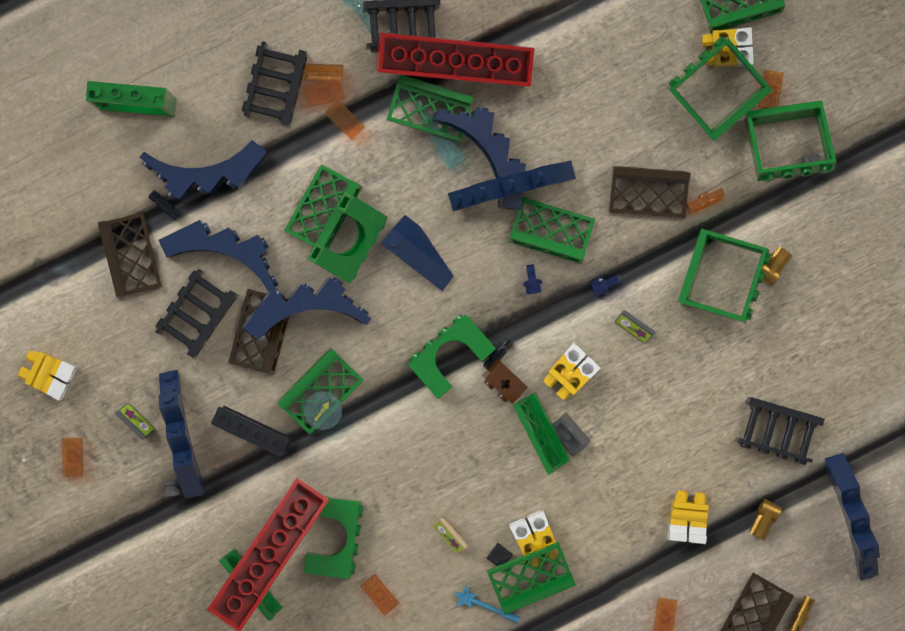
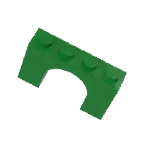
[307,192,388,284]
[408,314,496,399]
[304,496,364,579]

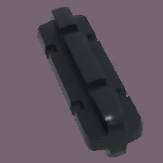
[148,190,182,221]
[483,338,513,369]

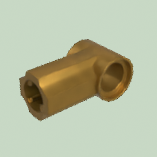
[763,246,792,287]
[749,499,782,540]

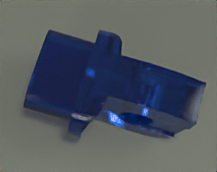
[523,264,543,295]
[590,275,621,296]

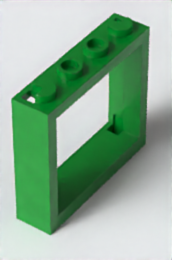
[667,36,773,141]
[86,81,177,117]
[744,100,836,182]
[678,229,771,324]

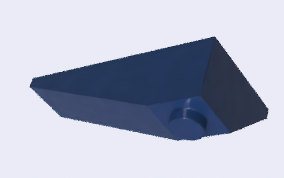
[381,215,454,291]

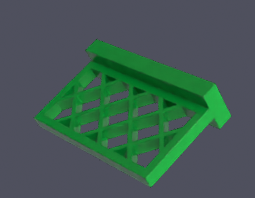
[700,0,785,34]
[386,75,473,143]
[284,164,363,249]
[509,197,595,264]
[277,347,364,434]
[513,392,571,475]
[486,542,576,615]
[219,548,283,621]

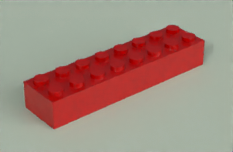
[376,32,535,87]
[206,478,329,631]

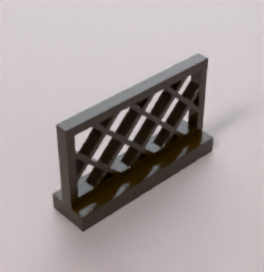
[609,166,691,218]
[98,213,162,298]
[228,289,290,374]
[720,572,794,631]

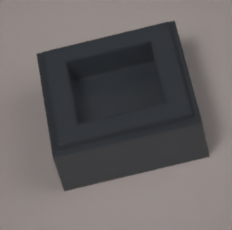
[486,542,513,566]

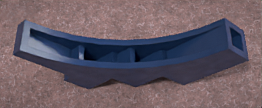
[432,107,526,210]
[139,140,269,201]
[448,160,576,212]
[158,220,279,292]
[241,277,371,340]
[158,369,204,499]
[825,453,880,581]

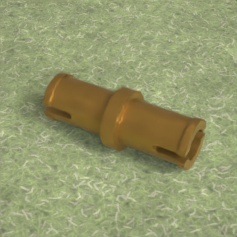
[788,595,816,631]

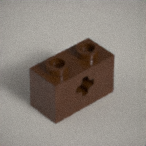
[482,359,528,404]

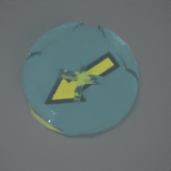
[304,391,342,430]

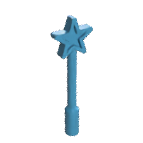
[455,586,520,623]

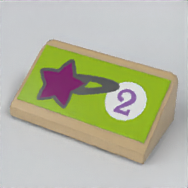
[433,517,468,554]

